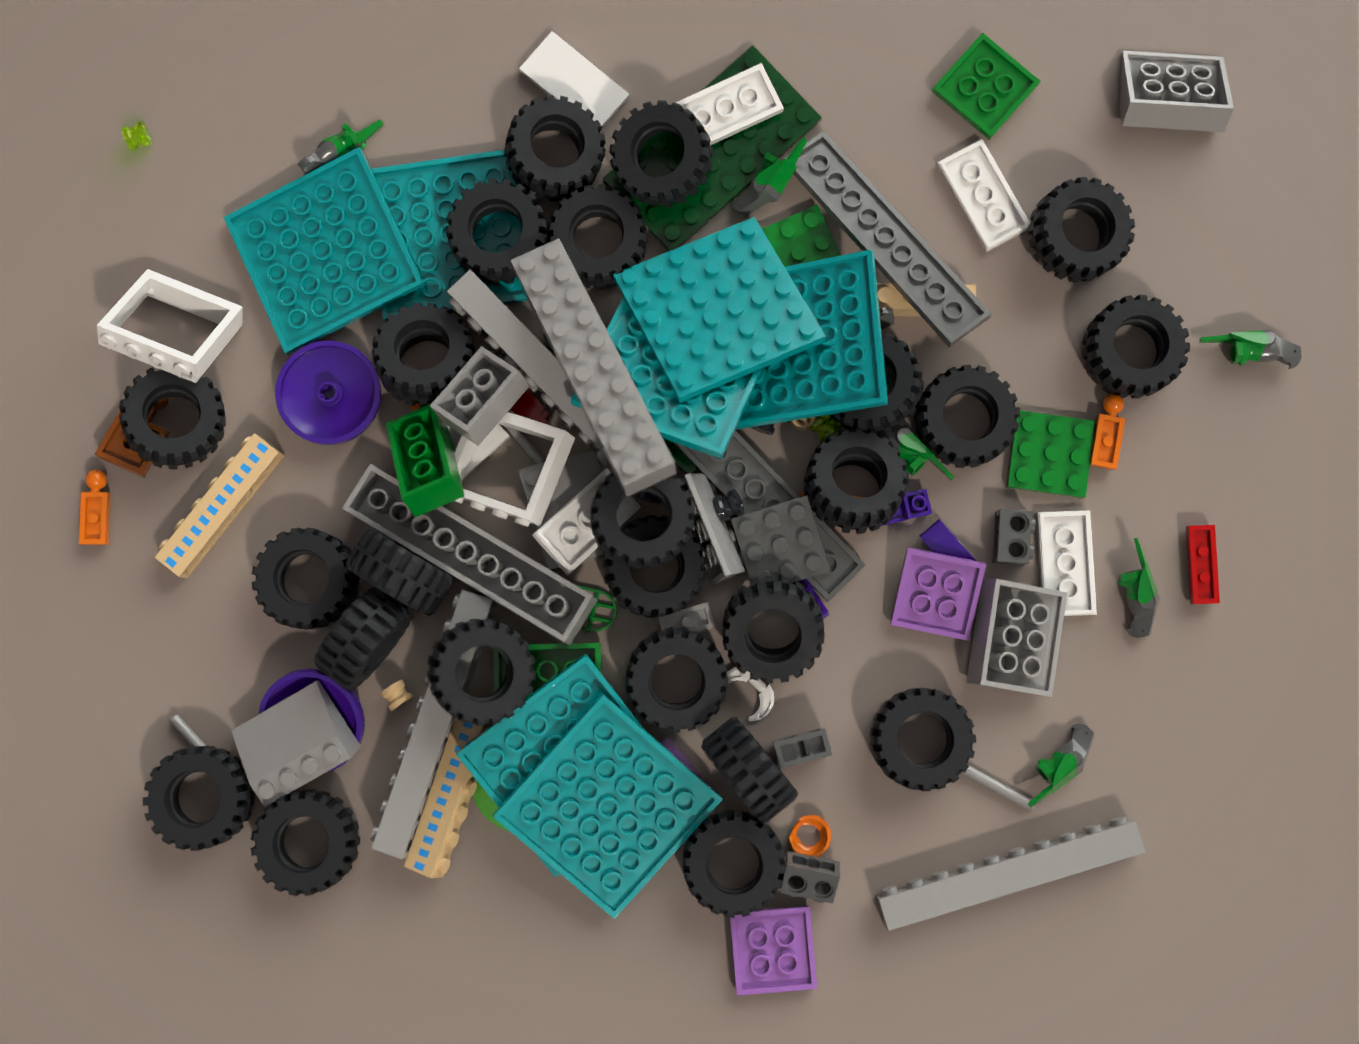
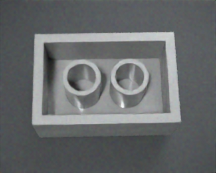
[430,346,529,446]

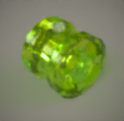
[121,120,152,152]
[809,414,842,442]

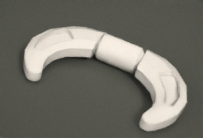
[727,667,774,722]

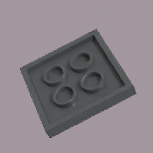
[731,495,831,583]

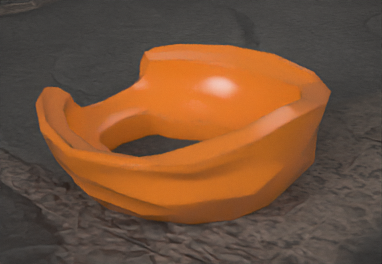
[789,814,831,857]

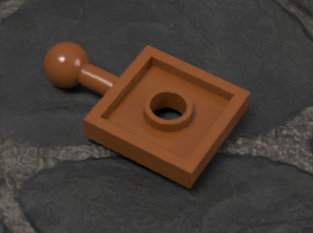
[95,398,170,478]

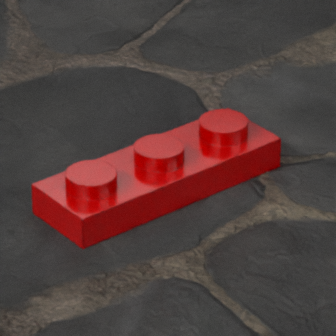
[1186,525,1220,605]

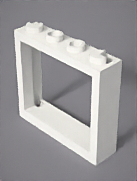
[97,269,243,383]
[454,412,575,527]

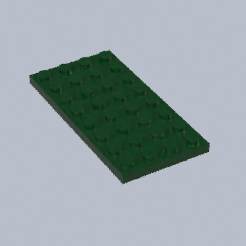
[603,45,822,251]

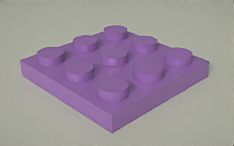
[890,547,986,641]
[730,905,817,996]

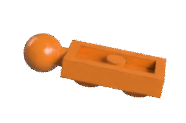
[1090,394,1125,470]
[79,469,111,545]

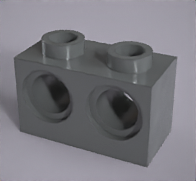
[992,509,1036,565]
[772,728,832,769]
[780,851,840,904]

